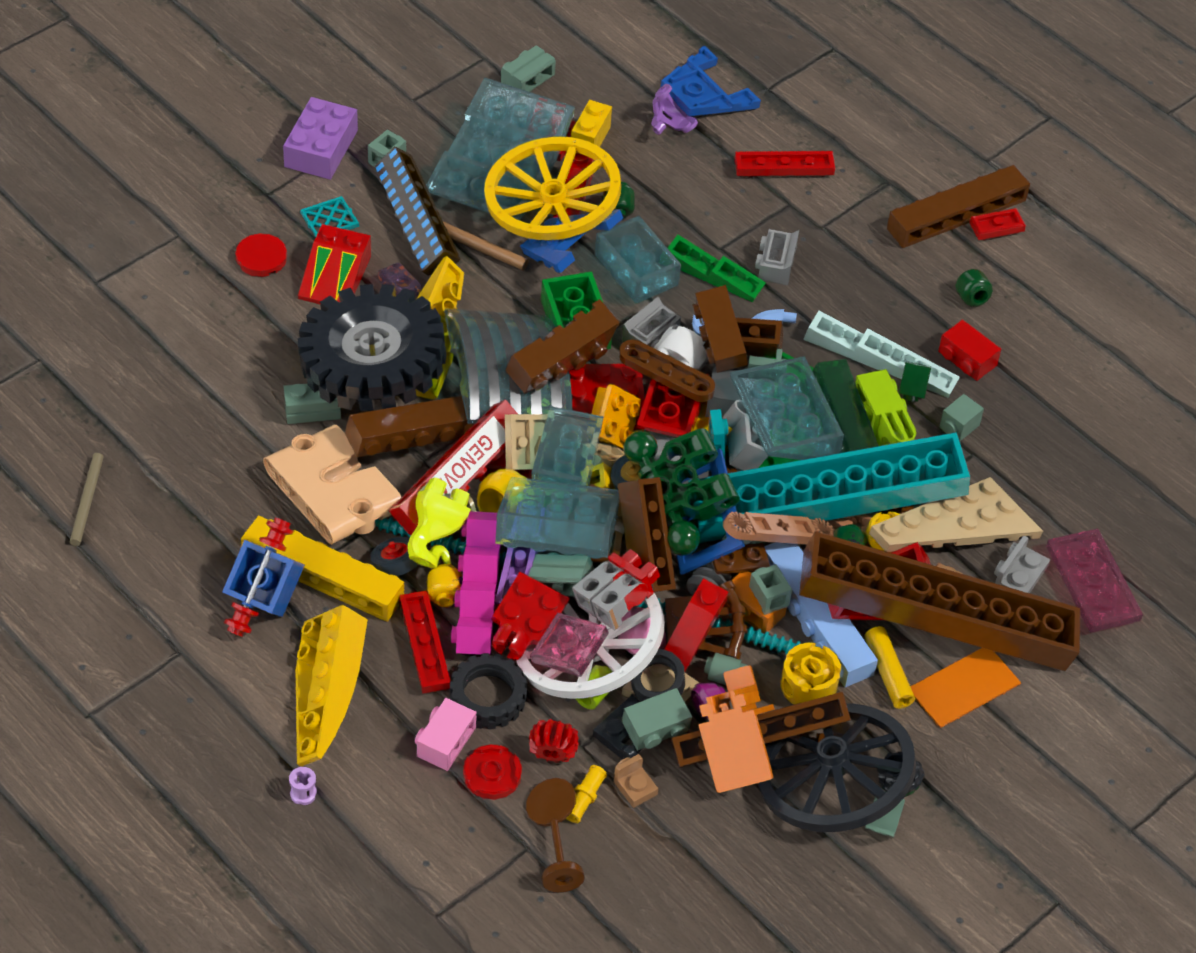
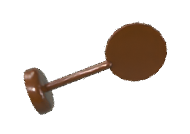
[526,778,585,892]

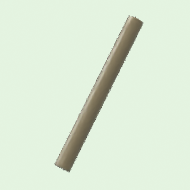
[69,453,104,546]

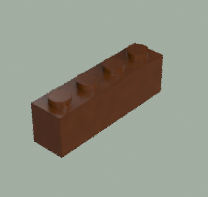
[618,477,676,592]

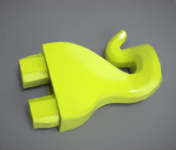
[408,478,471,569]

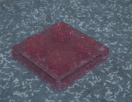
[530,613,609,677]

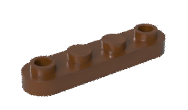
[619,339,715,402]

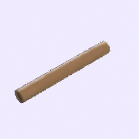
[443,222,529,271]

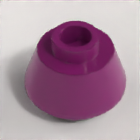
[691,683,725,721]

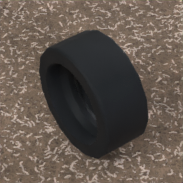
[631,649,686,702]

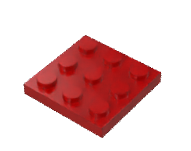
[563,364,644,432]

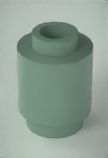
[704,653,748,685]

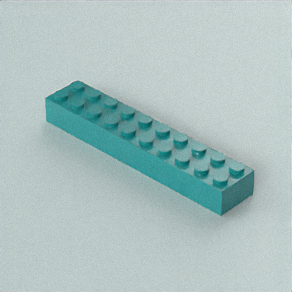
[688,432,970,543]

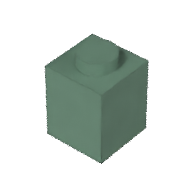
[939,394,984,442]

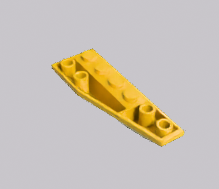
[295,605,368,767]

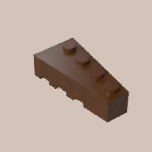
[505,299,620,394]

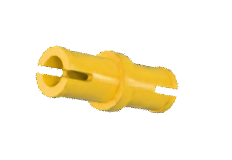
[566,765,607,823]

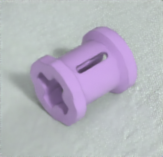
[289,767,317,805]

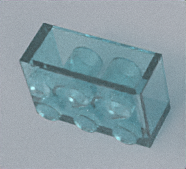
[595,216,681,304]

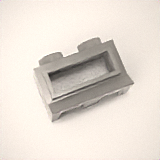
[755,229,799,285]
[622,297,681,348]

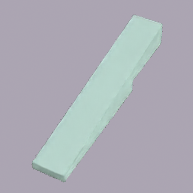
[803,311,959,398]

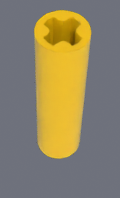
[864,626,915,709]

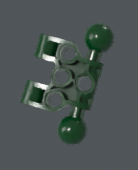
[623,428,740,556]

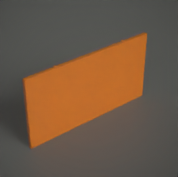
[910,648,1021,728]

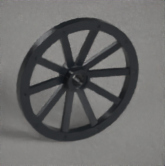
[758,703,916,832]

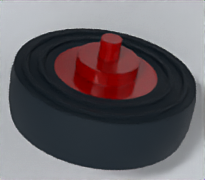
[371,537,418,576]

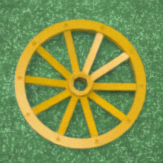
[484,137,621,240]

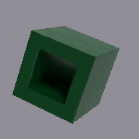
[899,361,932,402]

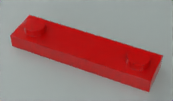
[734,151,835,176]
[400,590,451,694]

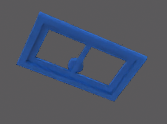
[676,449,745,574]

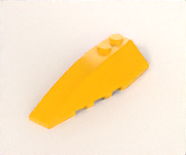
[416,256,464,400]

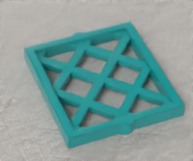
[300,196,359,237]

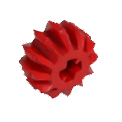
[529,719,579,763]

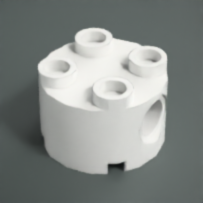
[654,326,708,371]

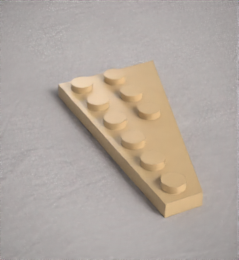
[869,477,1043,552]

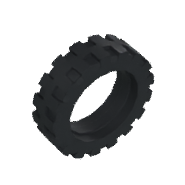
[450,653,527,729]

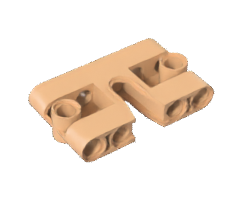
[263,424,402,545]

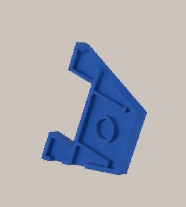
[660,46,761,116]
[520,209,623,273]

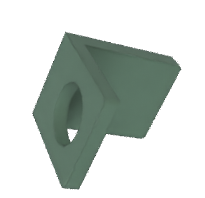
[865,797,905,838]

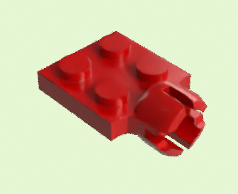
[491,572,570,660]

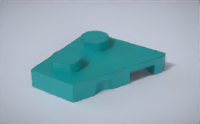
[708,409,729,460]

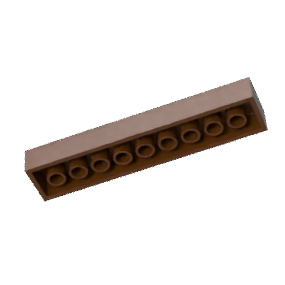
[799,531,1080,671]

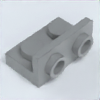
[994,536,1050,593]

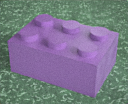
[283,97,358,180]

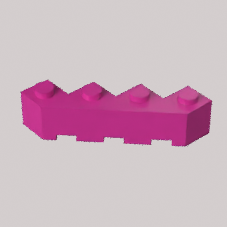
[451,511,503,655]

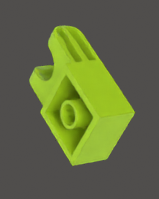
[850,369,916,448]

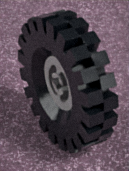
[298,284,446,411]

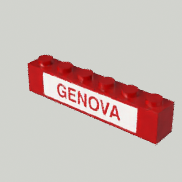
[388,400,518,535]

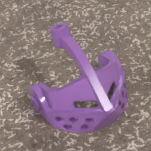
[651,84,698,135]

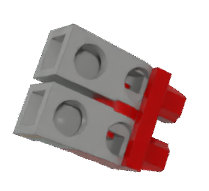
[572,549,660,631]

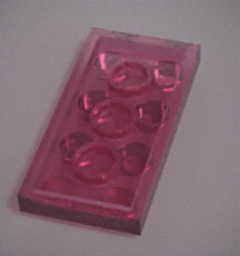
[1046,528,1143,633]

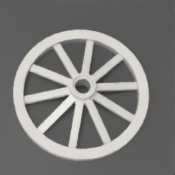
[516,593,665,699]

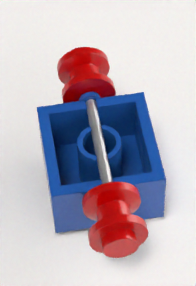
[222,517,305,637]

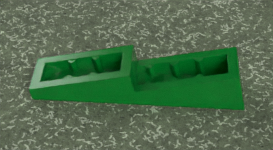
[660,234,766,302]

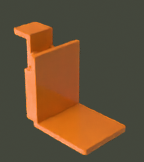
[698,665,775,793]

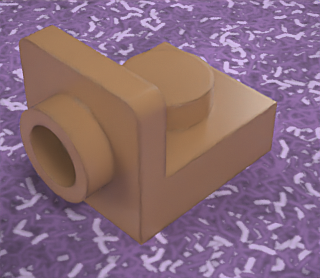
[614,754,658,808]

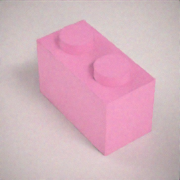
[415,698,476,771]

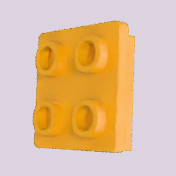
[586,384,641,450]

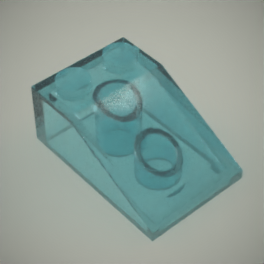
[531,406,604,500]

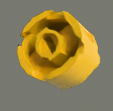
[780,642,841,705]

